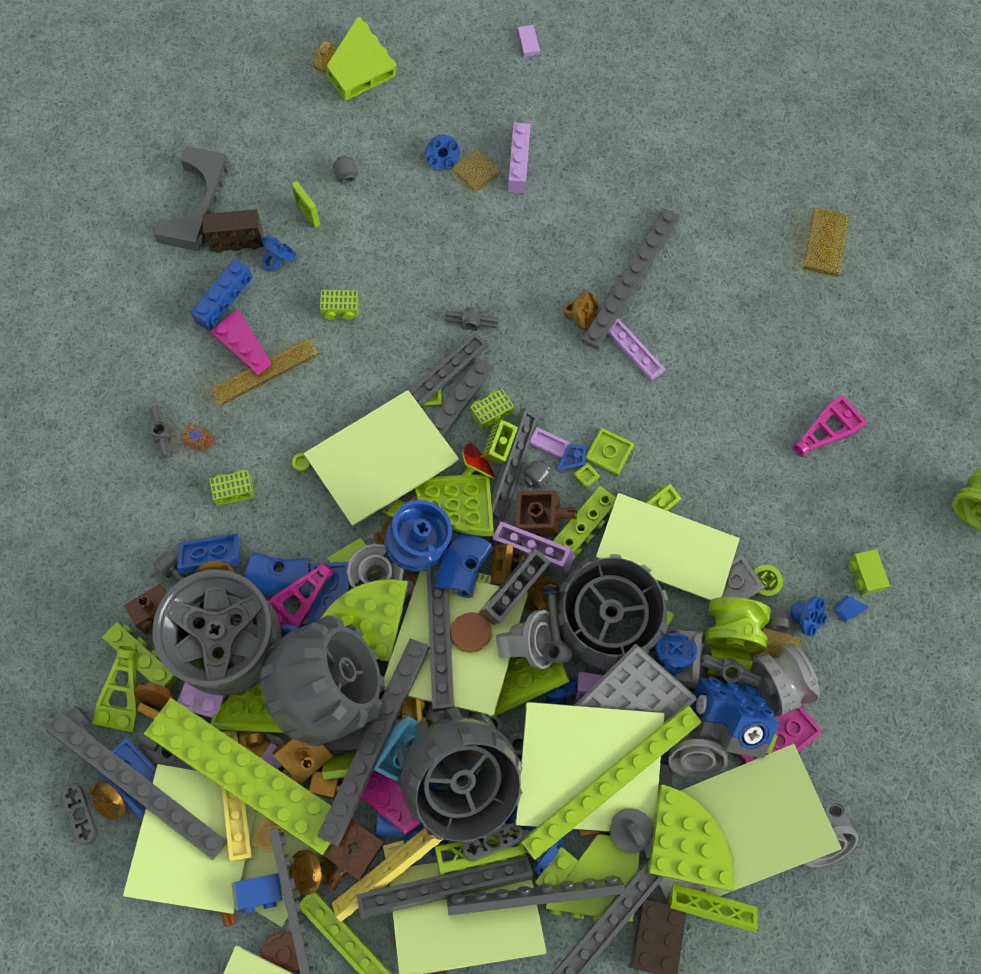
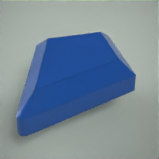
[556,444,587,471]
[833,595,868,622]

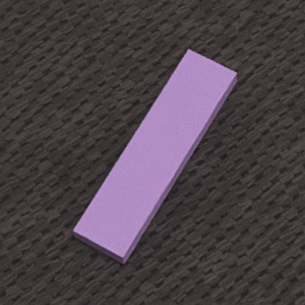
[608,318,665,381]

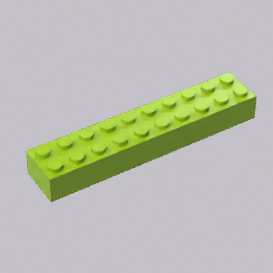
[144,698,331,856]

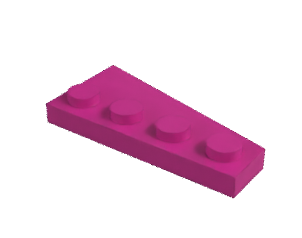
[210,309,272,375]
[342,770,420,834]

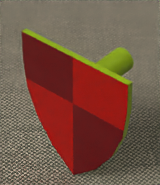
[461,443,495,479]

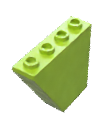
[327,17,397,101]
[545,834,640,926]

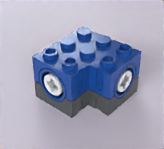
[690,677,780,758]

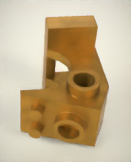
[490,544,525,586]

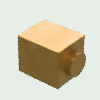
[309,771,342,799]

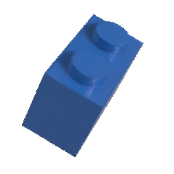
[232,873,283,914]

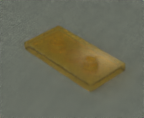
[803,207,850,277]

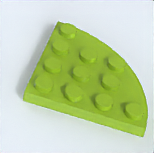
[414,474,494,536]
[321,579,408,662]
[494,650,569,716]
[210,683,283,733]
[648,785,734,891]

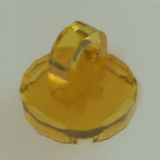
[311,40,338,75]

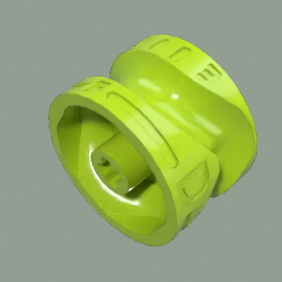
[952,468,981,532]
[704,597,771,654]

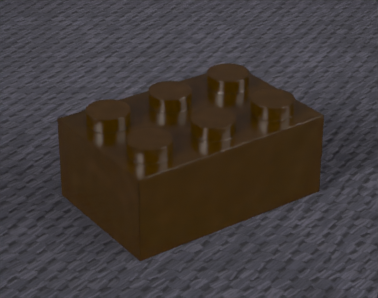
[203,209,264,253]
[630,900,686,974]

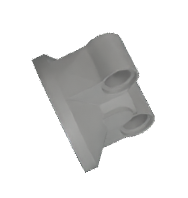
[347,544,404,589]
[496,610,552,669]
[663,627,705,689]
[668,728,728,779]
[805,802,859,867]

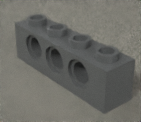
[479,549,551,625]

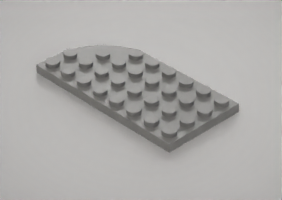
[520,644,697,760]

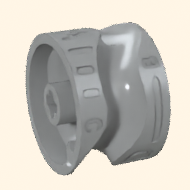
[751,643,820,716]

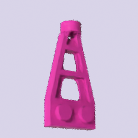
[793,395,867,457]
[268,562,334,628]

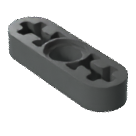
[62,784,97,844]
[463,823,523,862]

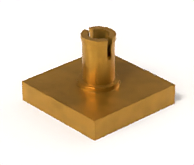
[272,738,333,784]

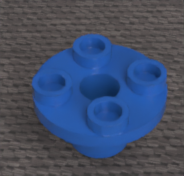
[425,134,460,170]
[790,596,827,637]
[542,677,577,705]

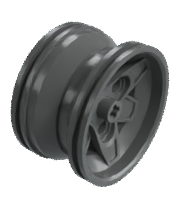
[153,570,282,695]

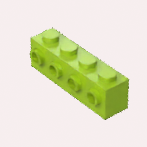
[553,486,616,559]
[102,622,179,690]

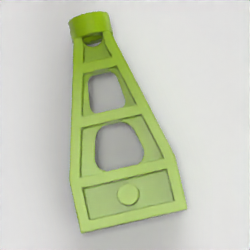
[93,646,139,732]

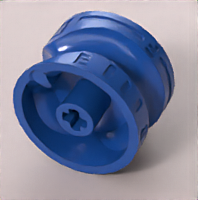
[384,500,452,572]

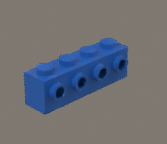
[190,258,253,331]

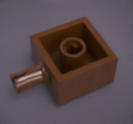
[515,490,578,535]
[124,584,167,635]
[323,820,385,891]

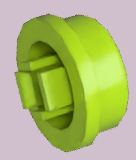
[754,565,783,597]

